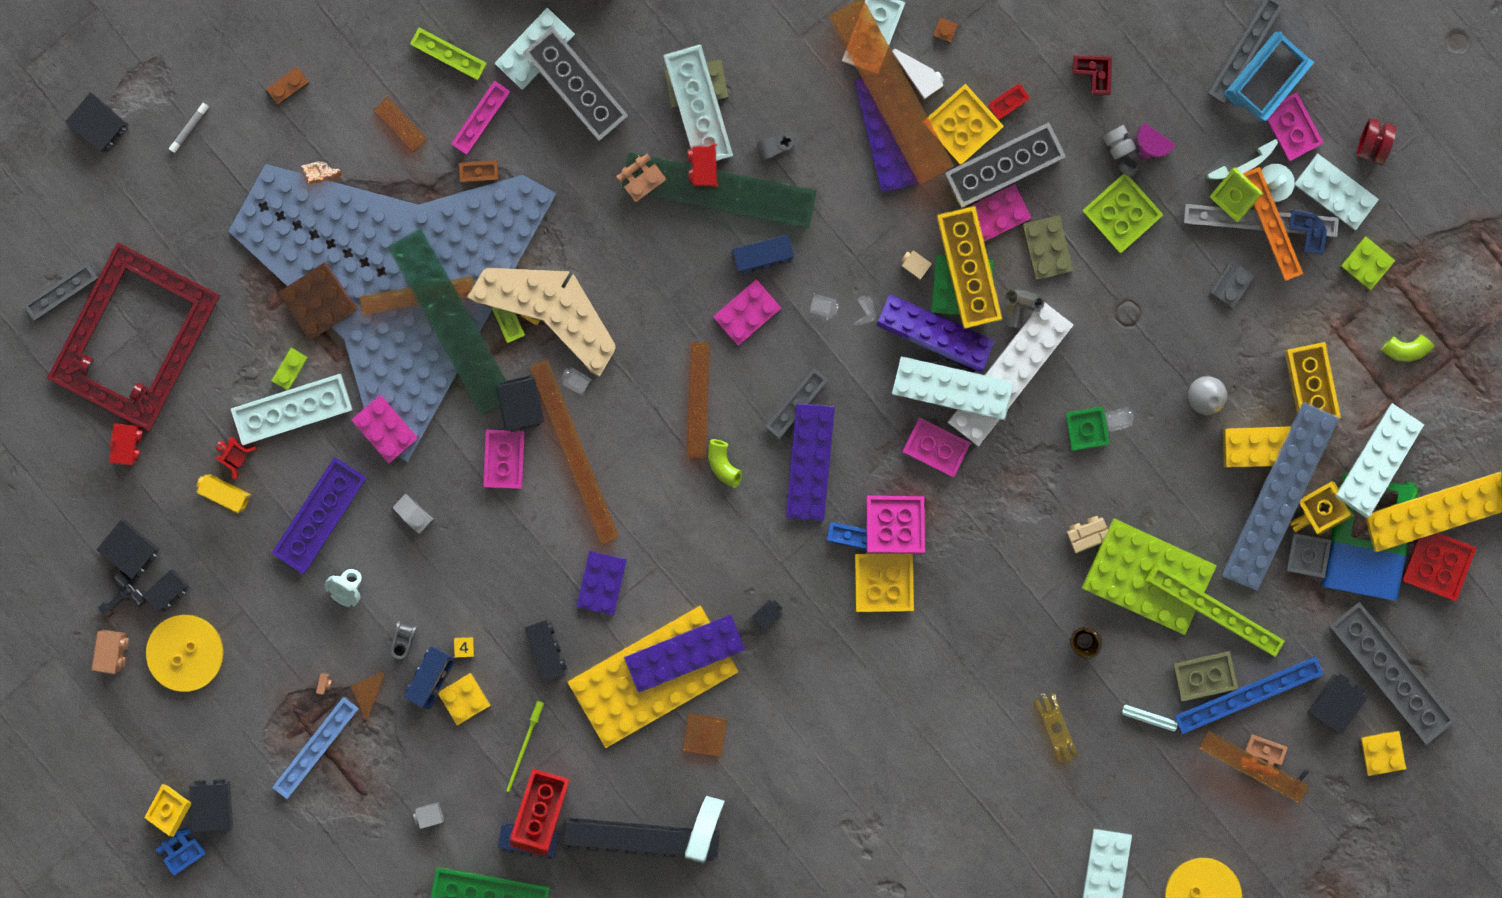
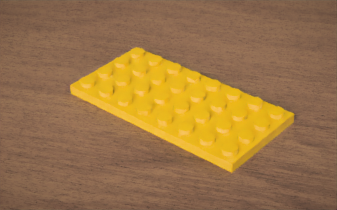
[568,605,739,748]

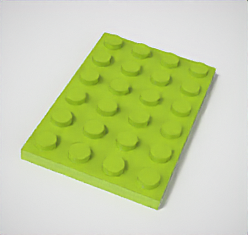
[1082,518,1217,635]

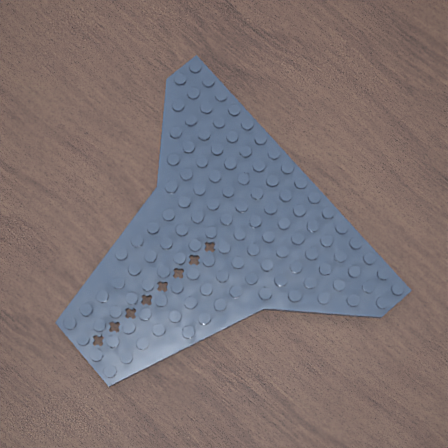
[229,164,556,462]

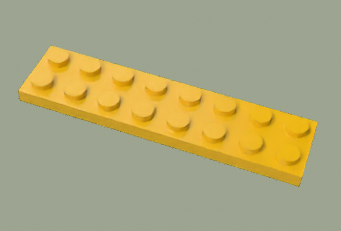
[1365,472,1502,552]

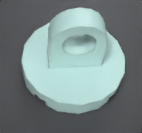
[1261,164,1295,202]
[324,569,361,607]

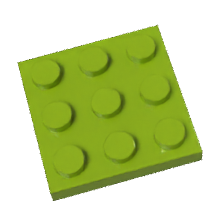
[1082,174,1163,254]

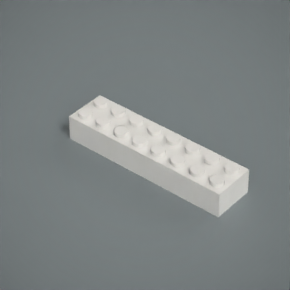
[947,303,1073,446]

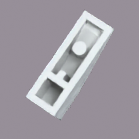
[891,49,944,100]

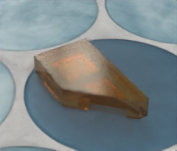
[301,161,342,185]

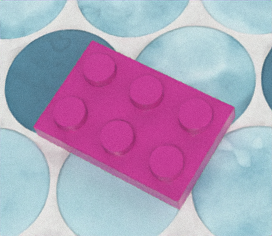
[1267,92,1323,161]
[964,184,1032,242]
[713,279,781,346]
[351,395,419,463]
[902,418,971,477]
[483,429,525,489]

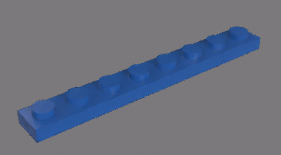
[1174,656,1324,734]

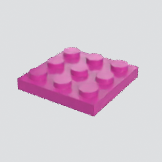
[866,496,925,554]

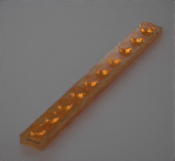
[530,359,619,544]

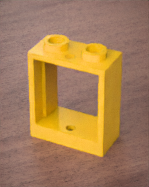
[196,474,251,513]

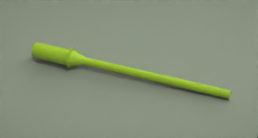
[506,701,544,792]

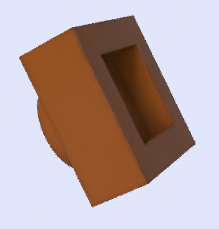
[933,18,958,43]

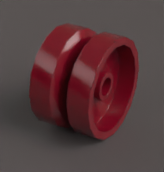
[1356,118,1396,166]

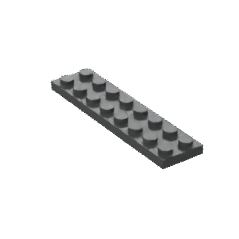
[1329,601,1456,745]

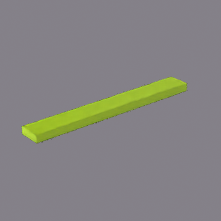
[1146,564,1285,657]

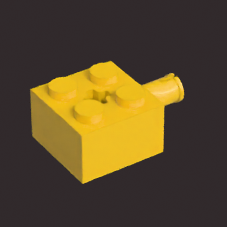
[1290,482,1354,535]

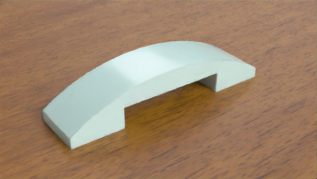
[1206,139,1278,180]
[685,796,725,863]

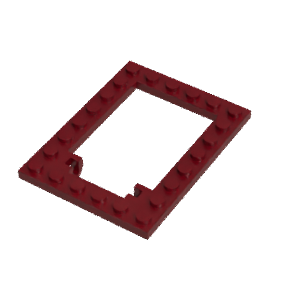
[47,242,221,431]

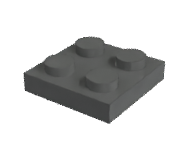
[1286,533,1331,578]

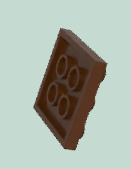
[278,261,358,341]

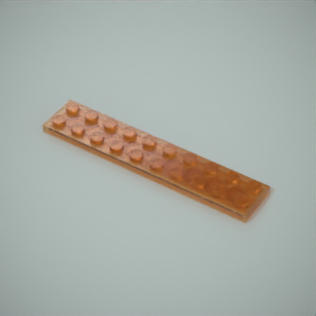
[828,0,954,185]

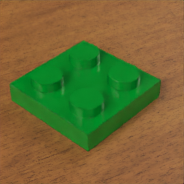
[1065,406,1110,451]

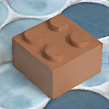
[92,630,129,674]

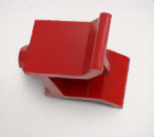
[215,437,258,479]

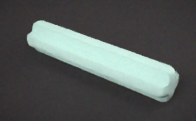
[1122,705,1178,732]

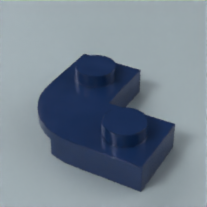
[1288,210,1327,255]

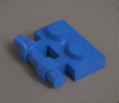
[156,827,206,875]

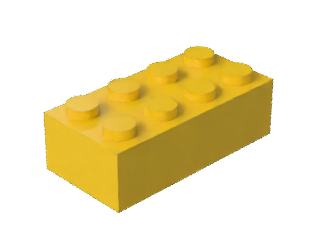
[1284,342,1341,418]
[1223,427,1291,467]

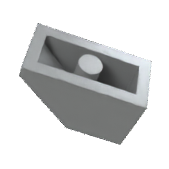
[393,493,434,534]

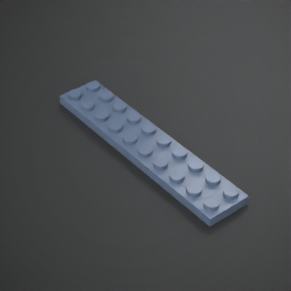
[1222,402,1339,591]

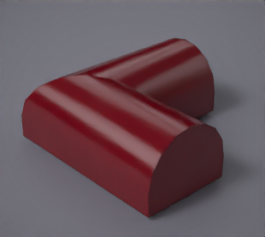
[1072,55,1112,96]

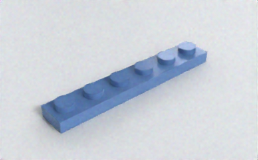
[272,697,359,799]

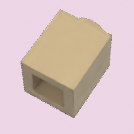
[901,250,932,280]

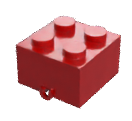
[688,144,719,187]
[109,423,142,465]

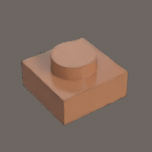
[316,673,332,695]

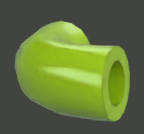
[1381,334,1435,362]
[708,439,742,488]

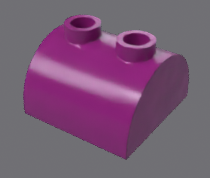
[1135,123,1176,161]

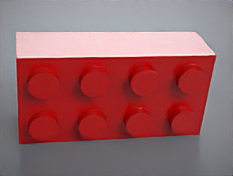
[510,769,569,857]

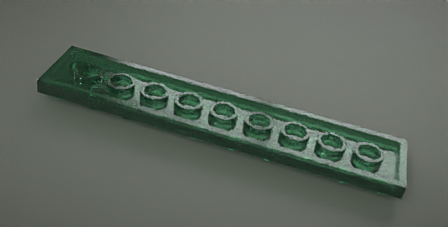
[621,152,817,228]
[387,228,506,414]

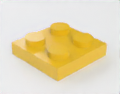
[439,673,490,725]
[1361,731,1406,776]
[144,784,192,837]

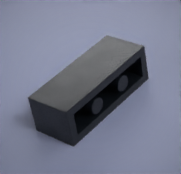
[525,620,568,682]

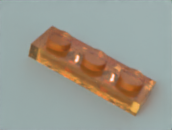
[374,96,427,152]

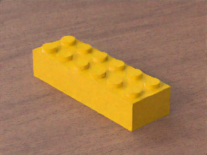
[936,206,1002,329]

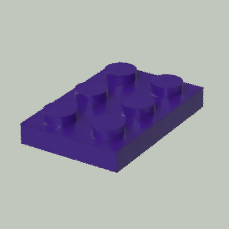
[576,551,627,616]

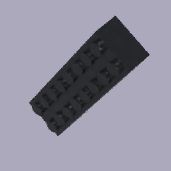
[563,817,720,861]

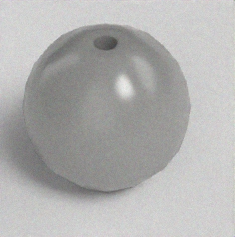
[1188,376,1227,416]

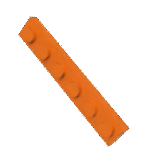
[1243,167,1303,281]

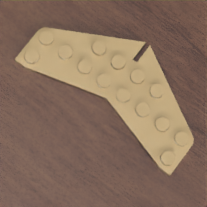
[467,268,615,377]

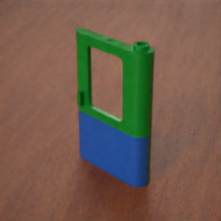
[1321,473,1419,601]

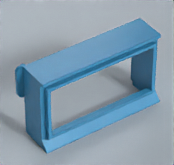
[1224,32,1314,121]

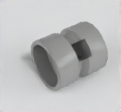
[1102,125,1136,160]

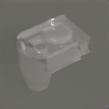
[854,295,877,325]

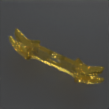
[1035,693,1078,763]

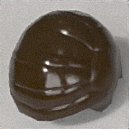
[1070,627,1103,659]

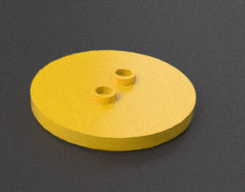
[146,615,224,692]
[1165,858,1242,898]

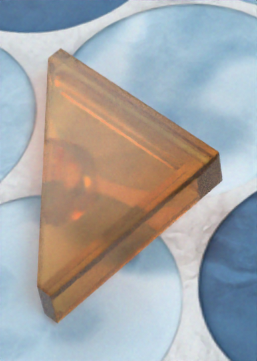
[351,671,385,719]

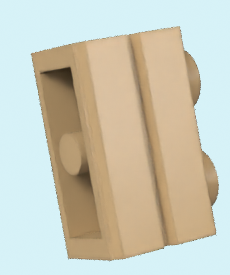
[1066,516,1108,553]

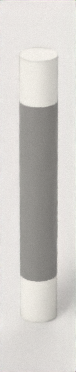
[169,103,209,153]

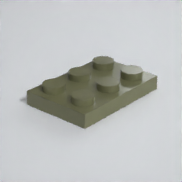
[665,60,728,108]
[1022,215,1073,280]
[1173,651,1238,701]

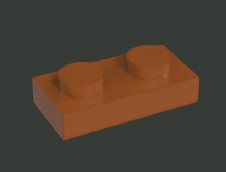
[266,67,309,105]
[459,160,499,183]

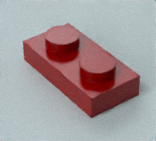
[988,83,1030,120]

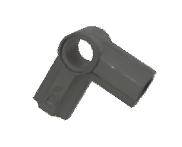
[1005,289,1045,328]

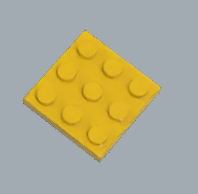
[922,84,1004,165]
[855,554,914,612]

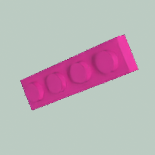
[451,81,511,155]

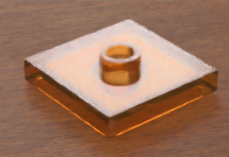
[683,713,727,757]

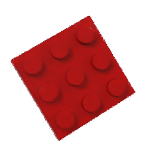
[1401,533,1477,601]

